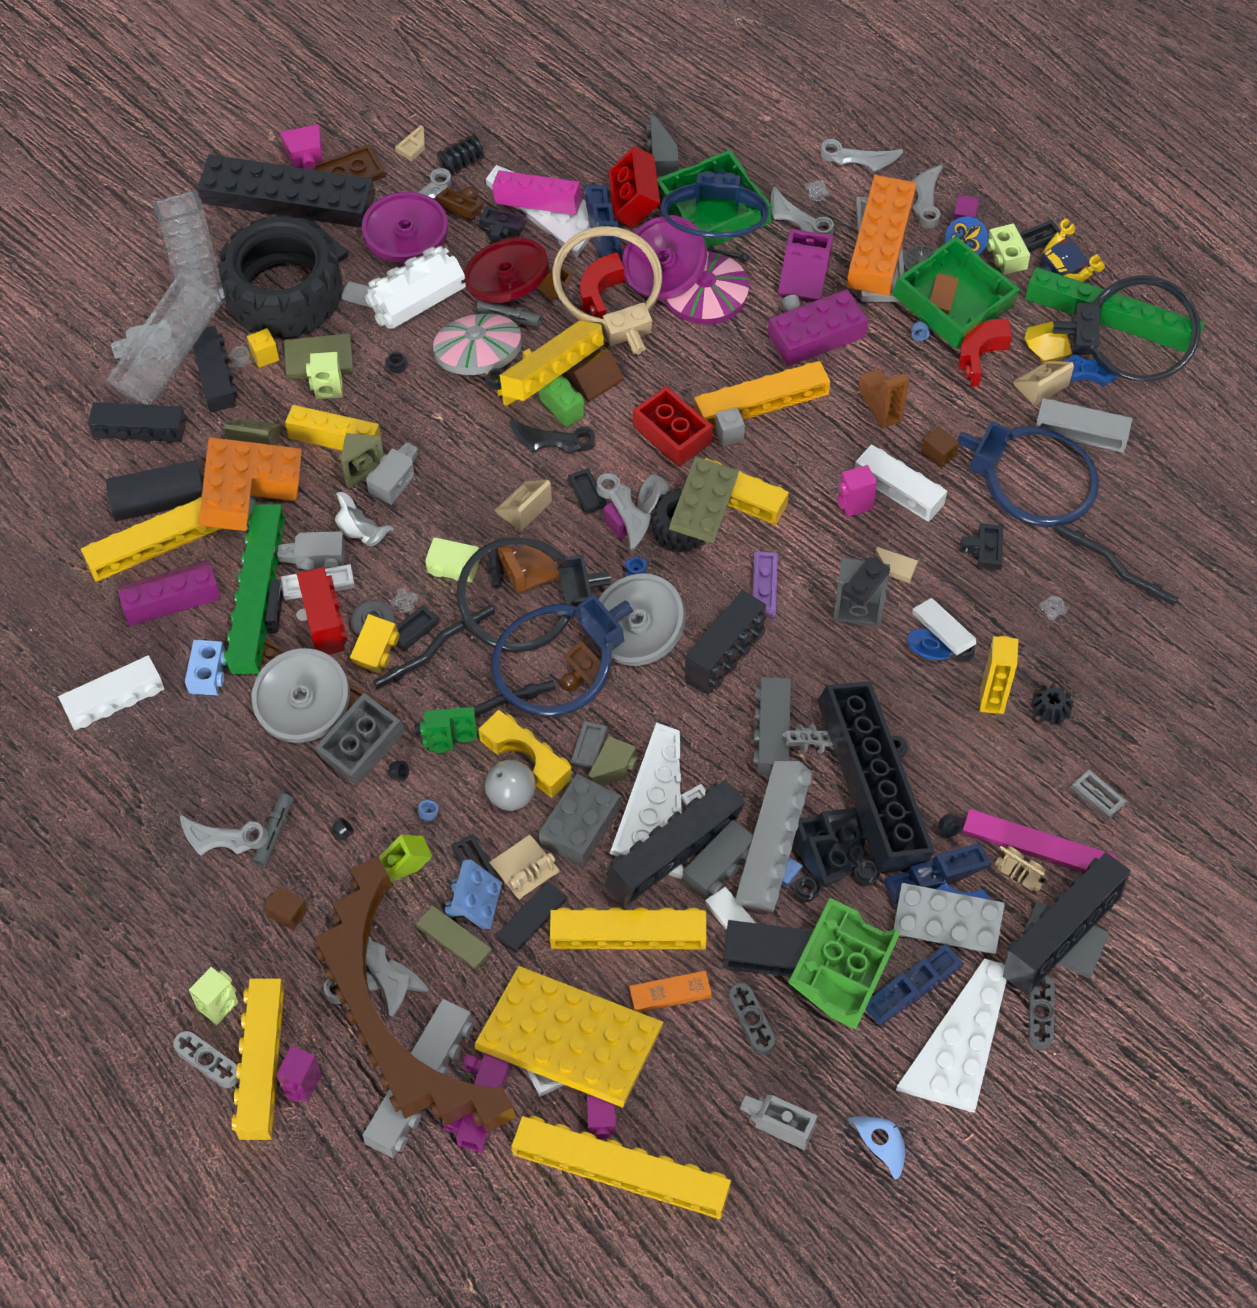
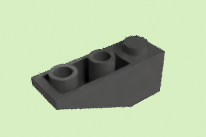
[646,115,678,176]

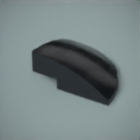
[793,808,866,886]

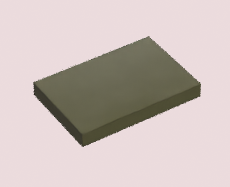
[284,333,354,380]

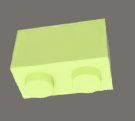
[425,537,480,583]

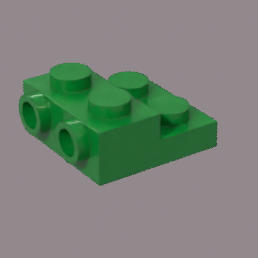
[420,707,478,753]

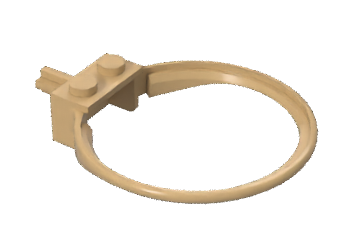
[553,226,662,355]

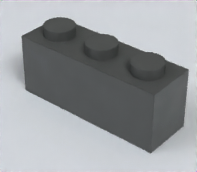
[682,820,753,900]

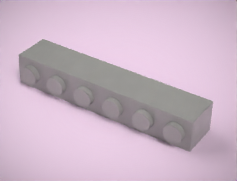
[735,761,812,912]
[363,999,474,1158]

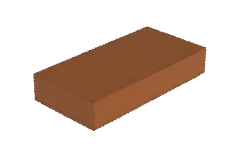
[930,273,958,315]

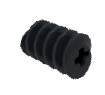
[437,134,484,174]

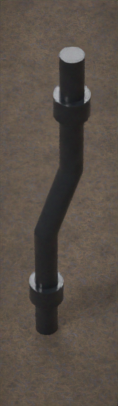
[1055,523,1179,606]
[373,605,495,689]
[414,680,556,734]

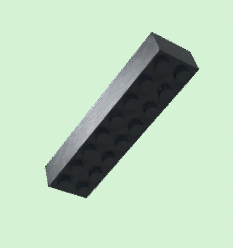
[197,154,376,228]
[817,681,935,872]

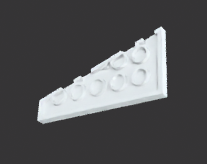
[486,165,591,258]
[610,722,683,879]
[896,959,1006,1113]

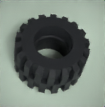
[652,488,705,552]

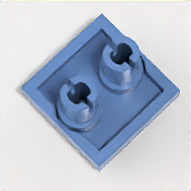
[445,859,502,929]

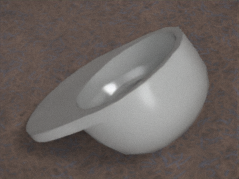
[637,474,669,514]

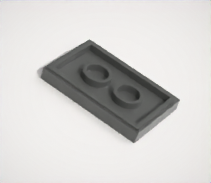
[1021,901,1110,979]

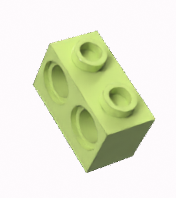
[986,223,1030,275]
[306,352,343,399]
[189,967,238,1026]

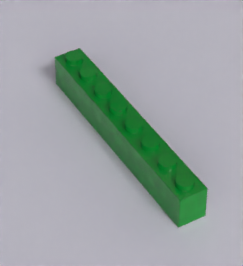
[1025,267,1205,353]
[224,504,286,674]

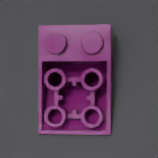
[778,229,833,301]

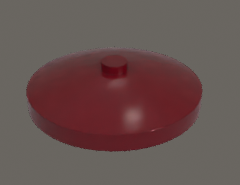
[464,238,549,303]

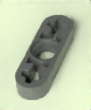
[1028,976,1055,1051]
[729,983,775,1056]

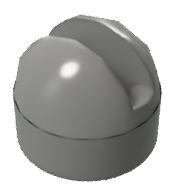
[782,295,800,312]

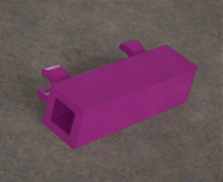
[442,1053,513,1153]

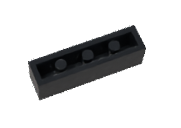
[189,325,238,413]
[88,402,186,442]

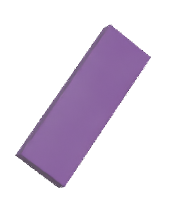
[753,552,778,617]

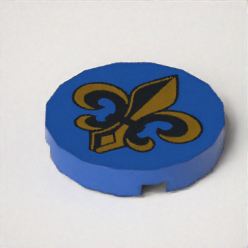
[945,216,988,256]

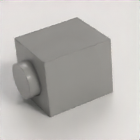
[715,408,745,447]

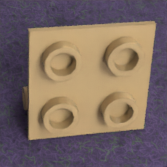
[489,835,560,900]
[994,846,1048,893]

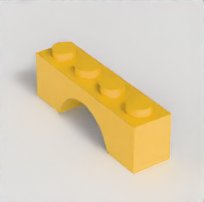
[478,710,572,798]

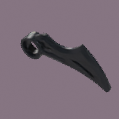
[510,419,595,453]

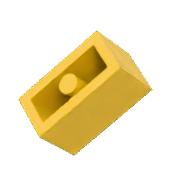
[350,614,399,674]

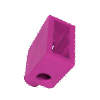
[280,124,323,170]

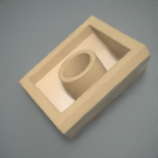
[1013,361,1074,406]
[495,480,552,531]

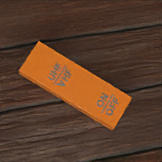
[629,971,712,1012]

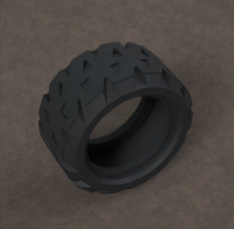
[218,215,343,338]

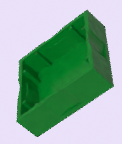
[657,150,772,247]
[892,236,1020,349]

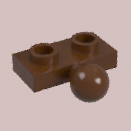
[435,187,483,219]
[561,640,613,692]

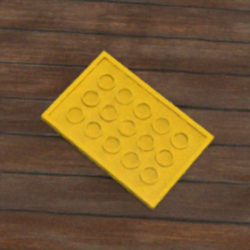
[475,966,663,1108]

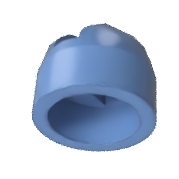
[911,321,929,341]
[418,800,439,822]

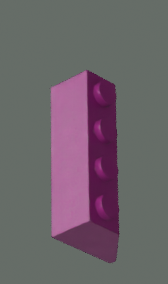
[117,560,221,626]

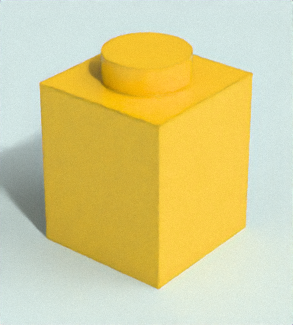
[247,328,279,368]

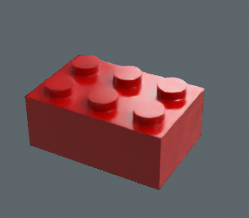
[608,146,660,228]
[633,386,713,467]
[296,567,348,655]

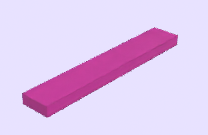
[962,809,1117,873]

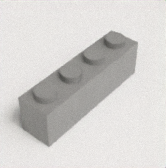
[1036,398,1132,453]

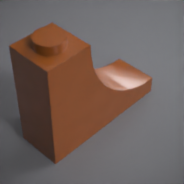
[858,368,909,429]

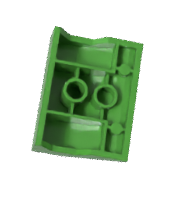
[788,898,901,1029]

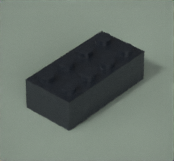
[685,590,767,695]

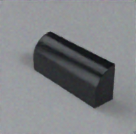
[105,460,203,522]
[722,920,814,977]

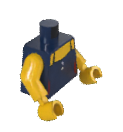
[1039,219,1105,282]

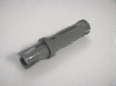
[476,300,543,328]
[251,793,294,867]

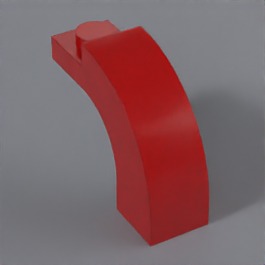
[580,253,625,319]
[958,319,1012,387]

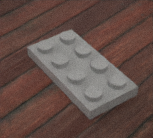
[893,883,1005,954]

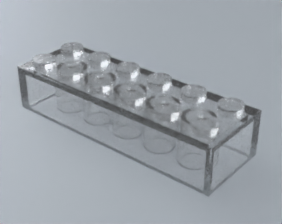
[152,190,225,310]
[106,270,223,405]

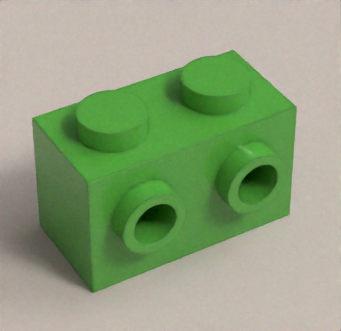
[539,376,585,428]

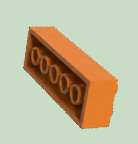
[847,175,917,296]

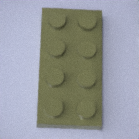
[669,456,739,544]

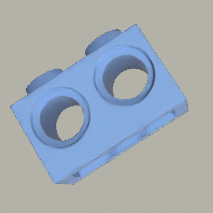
[185,640,227,695]

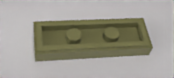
[416,905,492,971]

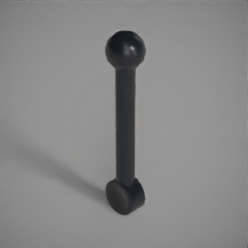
[707,245,749,262]

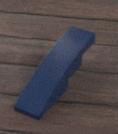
[583,185,623,262]
[883,843,991,904]
[866,943,964,1026]

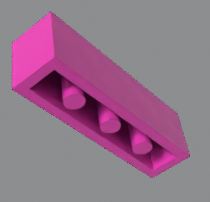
[492,170,582,215]

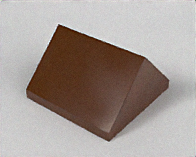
[562,350,624,402]

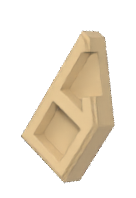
[395,125,425,161]
[875,547,918,583]

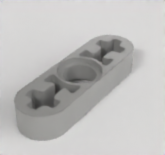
[173,1031,239,1088]

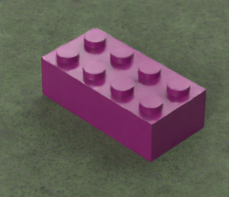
[768,289,868,366]

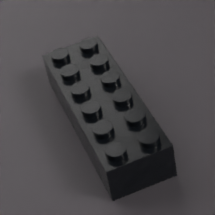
[604,780,745,908]
[1003,852,1131,996]

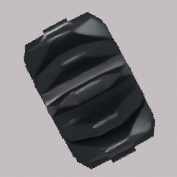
[1031,683,1074,726]

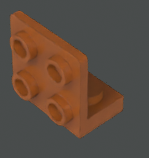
[498,540,560,594]

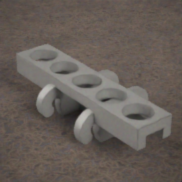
[782,724,833,753]

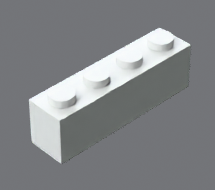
[854,444,947,522]
[58,655,164,731]

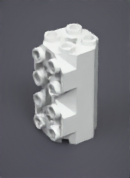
[364,246,466,328]

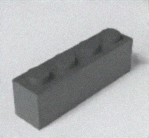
[753,677,791,775]

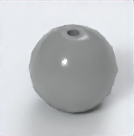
[484,760,536,811]

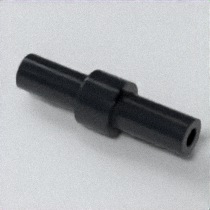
[487,548,502,589]

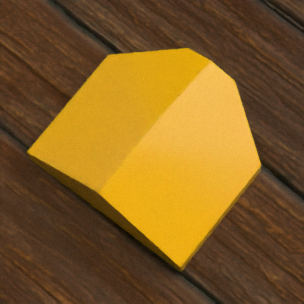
[1024,321,1072,363]

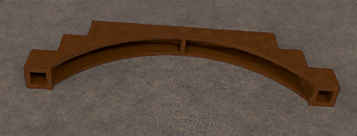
[314,856,516,1133]

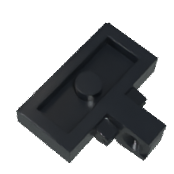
[479,206,527,244]
[960,523,1003,570]

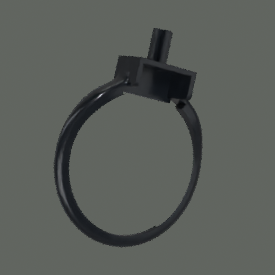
[1052,275,1201,382]
[457,537,611,652]

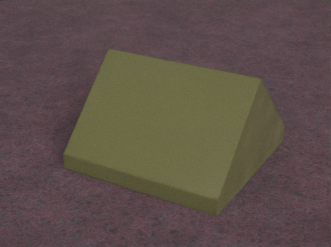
[224,418,282,445]
[341,433,384,489]

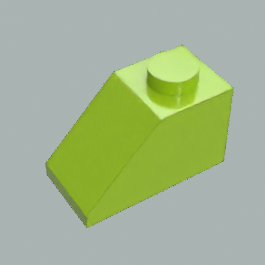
[379,835,433,882]

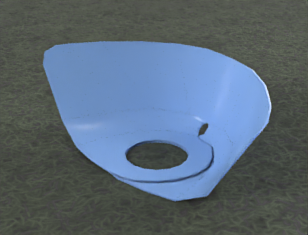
[848,1116,905,1179]

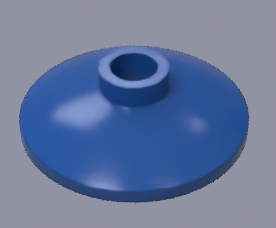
[907,629,953,660]

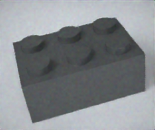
[833,558,890,627]
[315,693,406,786]
[539,774,621,868]

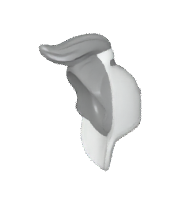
[335,492,394,546]

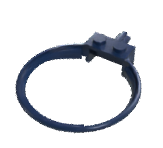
[661,168,769,238]
[957,421,1099,527]
[491,595,633,717]

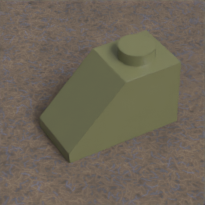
[588,736,638,786]

